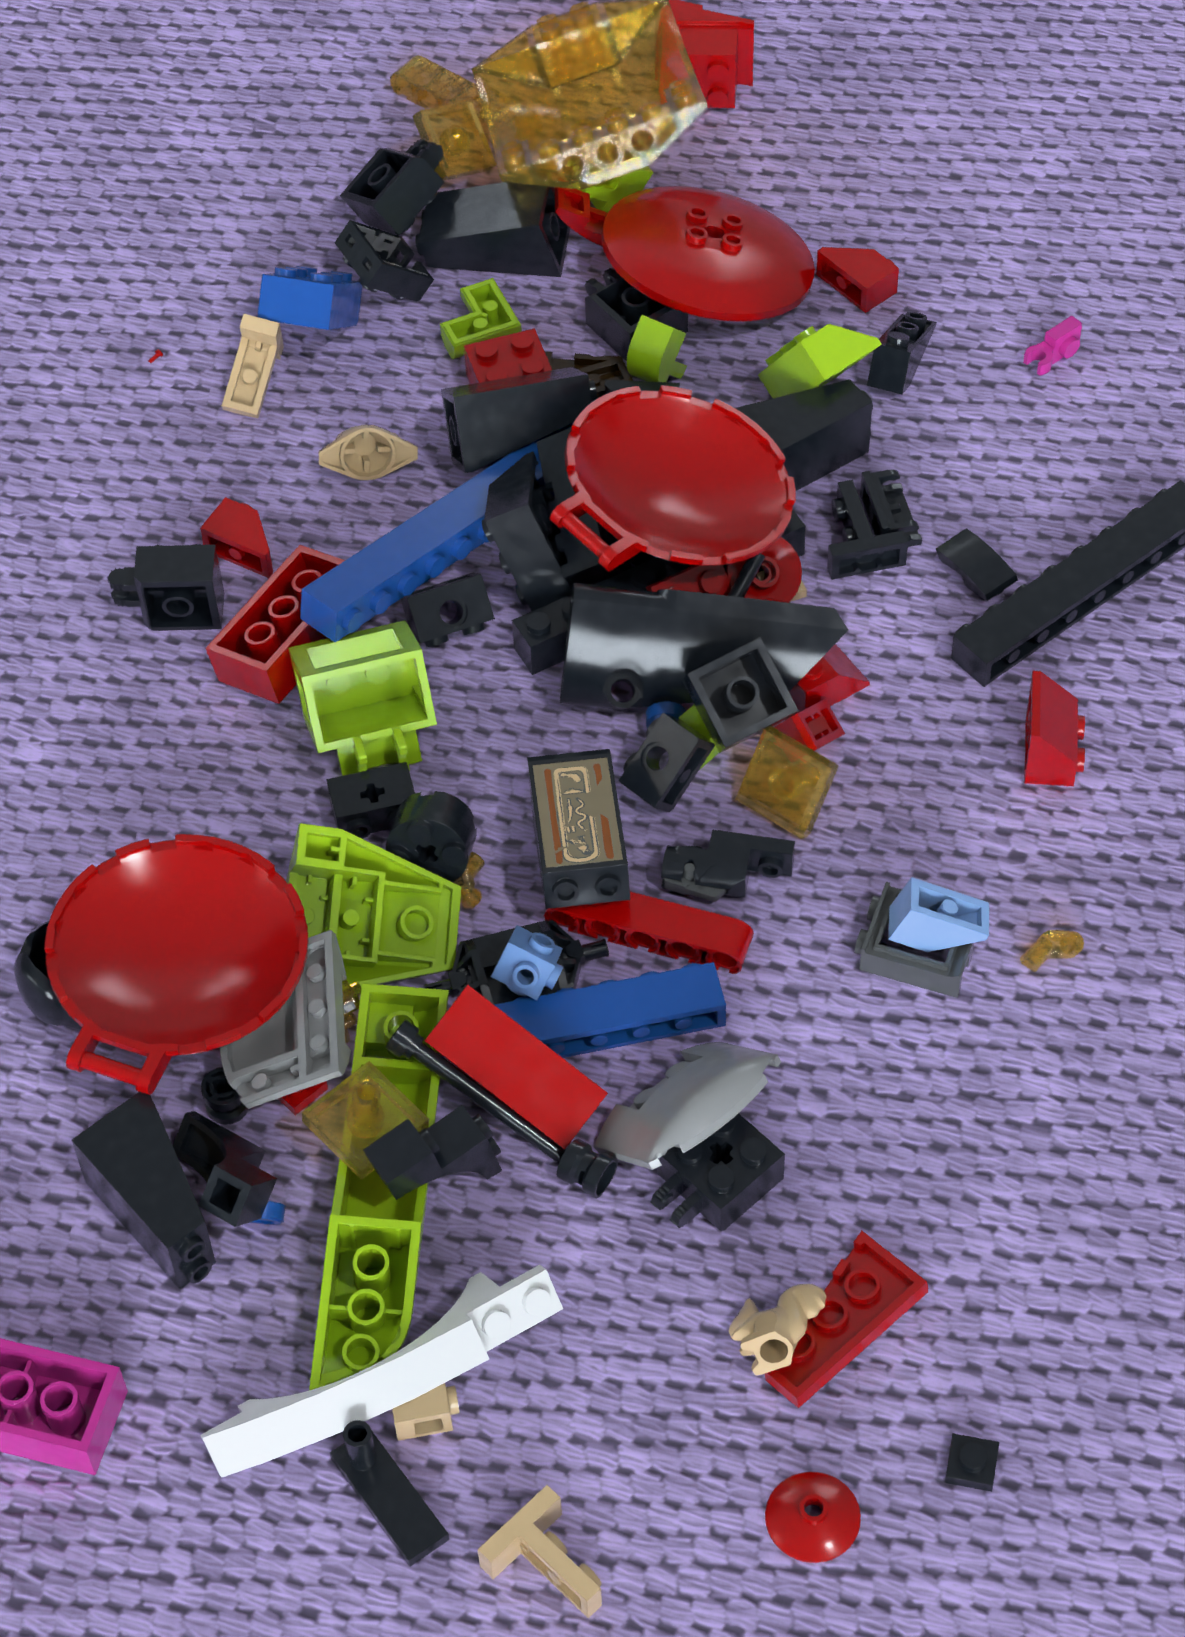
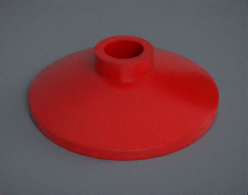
[726,537,802,602]
[765,1472,861,1563]

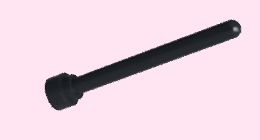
[384,1019,567,1162]

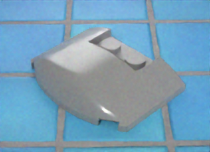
[220,930,351,1109]
[594,1042,781,1170]

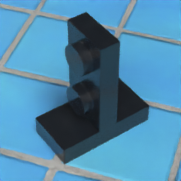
[827,479,908,580]

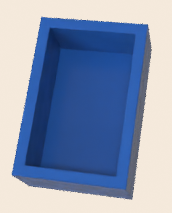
[257,266,362,330]

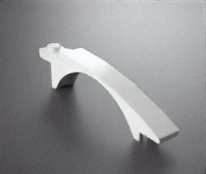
[200,1265,563,1478]

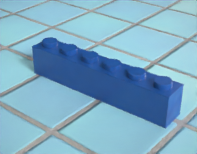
[495,962,726,1058]

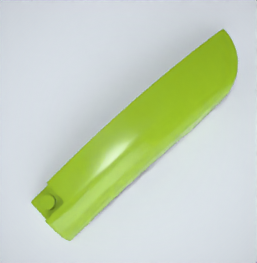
[309,983,449,1390]

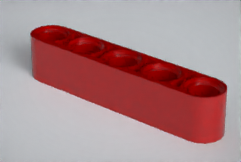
[544,891,754,974]

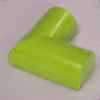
[440,278,522,359]

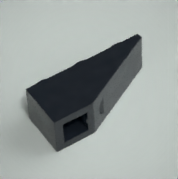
[867,312,937,395]

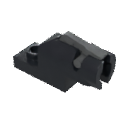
[661,829,795,902]

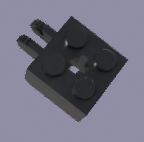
[340,139,444,236]
[584,268,688,361]
[107,544,225,631]
[650,1113,785,1231]

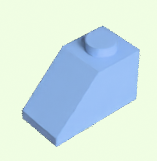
[888,877,989,952]

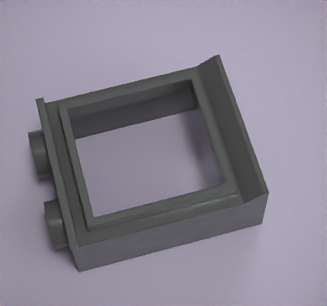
[854,882,974,998]

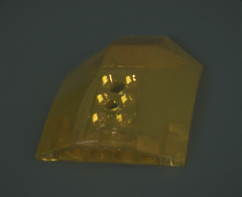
[471,0,708,190]

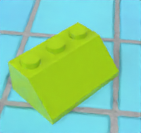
[758,324,882,398]

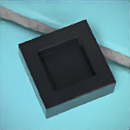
[945,1433,999,1492]

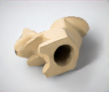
[728,1284,827,1376]

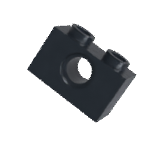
[401,572,495,647]
[618,713,715,812]

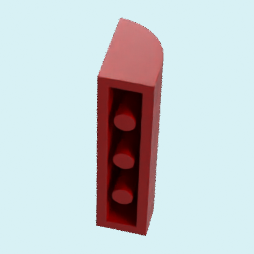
[424,985,608,1149]

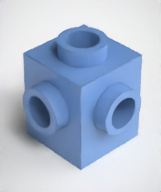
[491,925,563,1000]

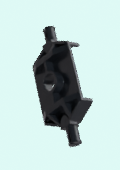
[424,919,609,1005]

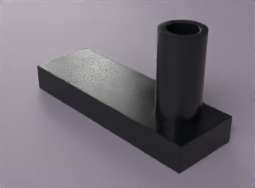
[330,1420,449,1567]

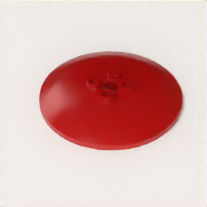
[601,186,815,321]

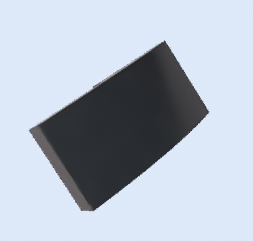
[936,528,1018,601]

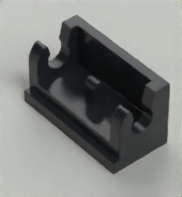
[860,470,922,547]

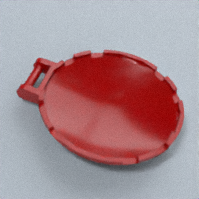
[550,385,796,571]
[45,834,309,1095]

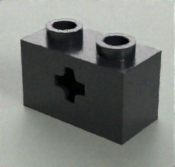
[326,762,415,839]

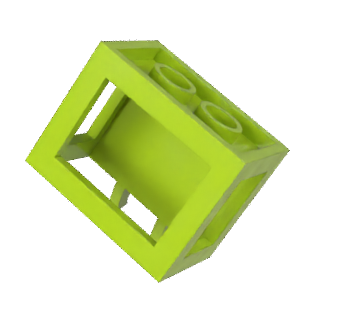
[288,620,437,776]

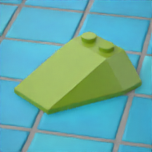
[286,823,462,992]

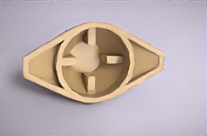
[318,425,418,480]

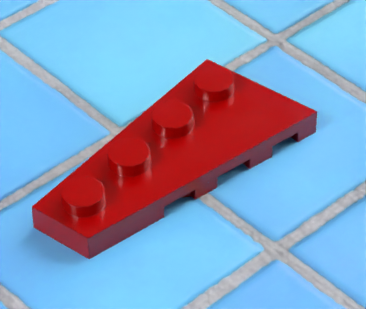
[765,1230,928,1408]

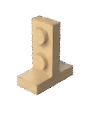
[221,314,284,418]
[477,1485,602,1618]

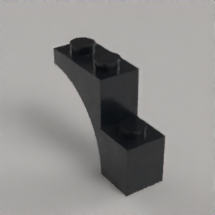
[363,1105,502,1200]
[173,1111,277,1227]

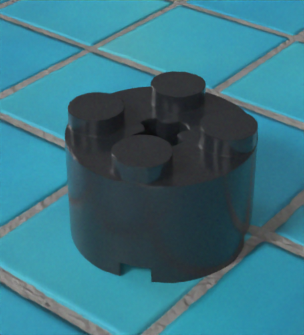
[386,791,477,882]

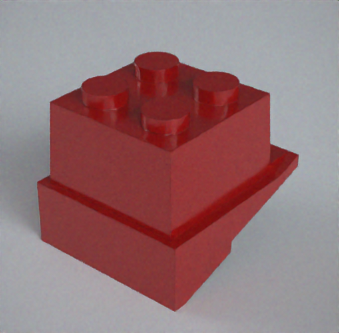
[662,0,754,108]

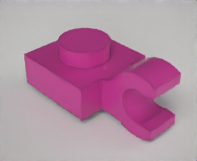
[1023,316,1082,376]

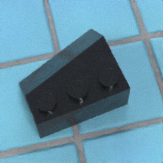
[482,451,574,611]

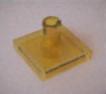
[412,100,497,181]
[735,726,839,839]
[302,1061,429,1180]

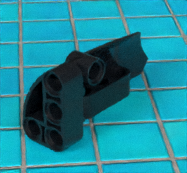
[560,583,848,711]

